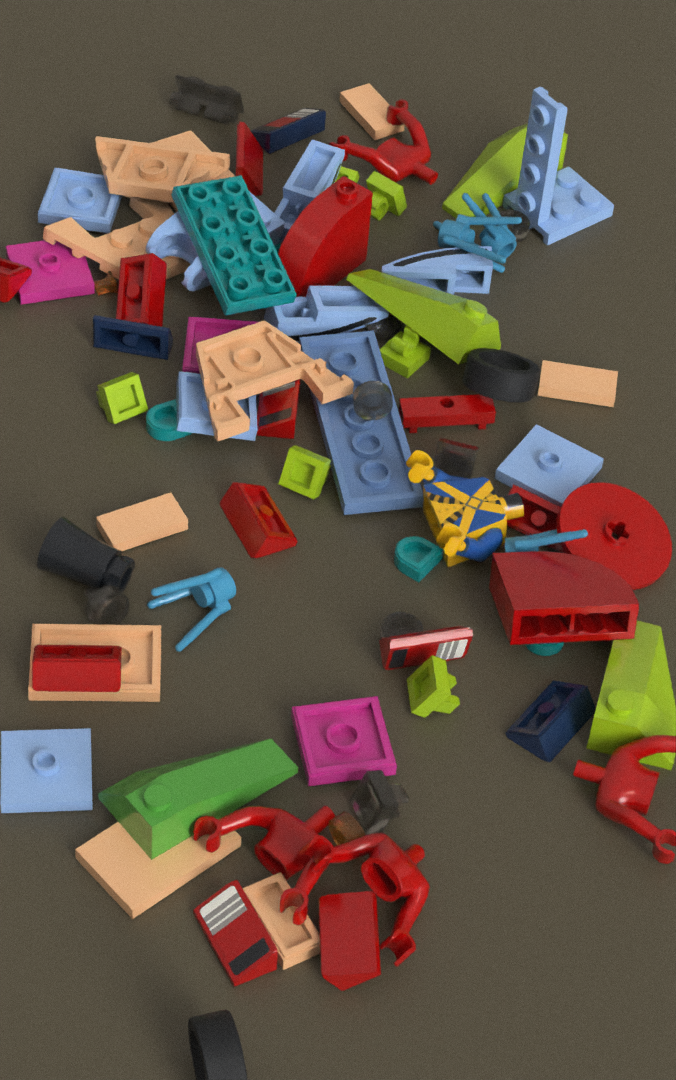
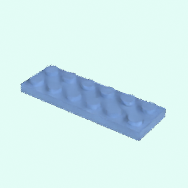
[299,331,424,515]

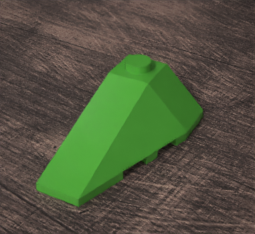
[98,738,298,860]

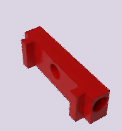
[398,394,496,433]

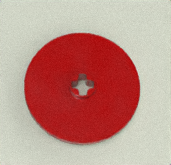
[556,482,672,590]

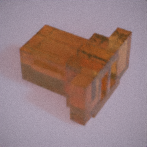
[94,271,118,296]

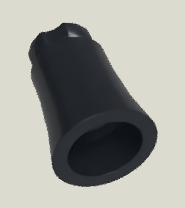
[37,517,135,597]

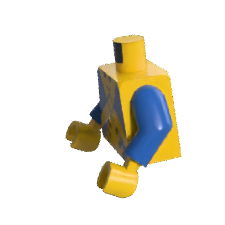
[406,450,524,567]

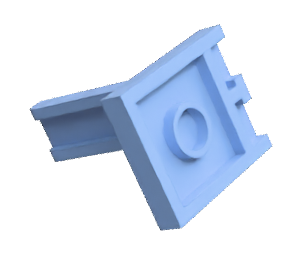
[502,87,614,245]

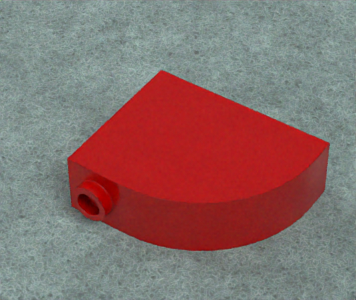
[278,176,373,297]
[489,551,639,645]

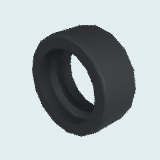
[462,348,540,403]
[188,1009,248,1080]

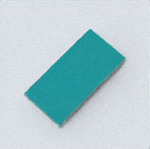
[171,175,297,316]

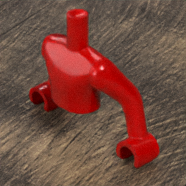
[329,99,438,185]
[573,735,676,864]
[193,806,336,925]
[298,833,430,967]

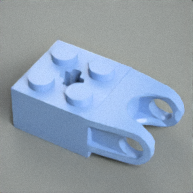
[145,191,285,291]

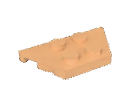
[95,136,230,203]

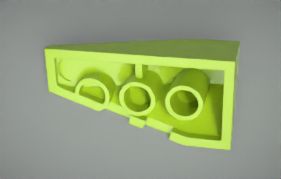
[442,123,568,219]
[346,269,501,364]
[586,620,676,770]

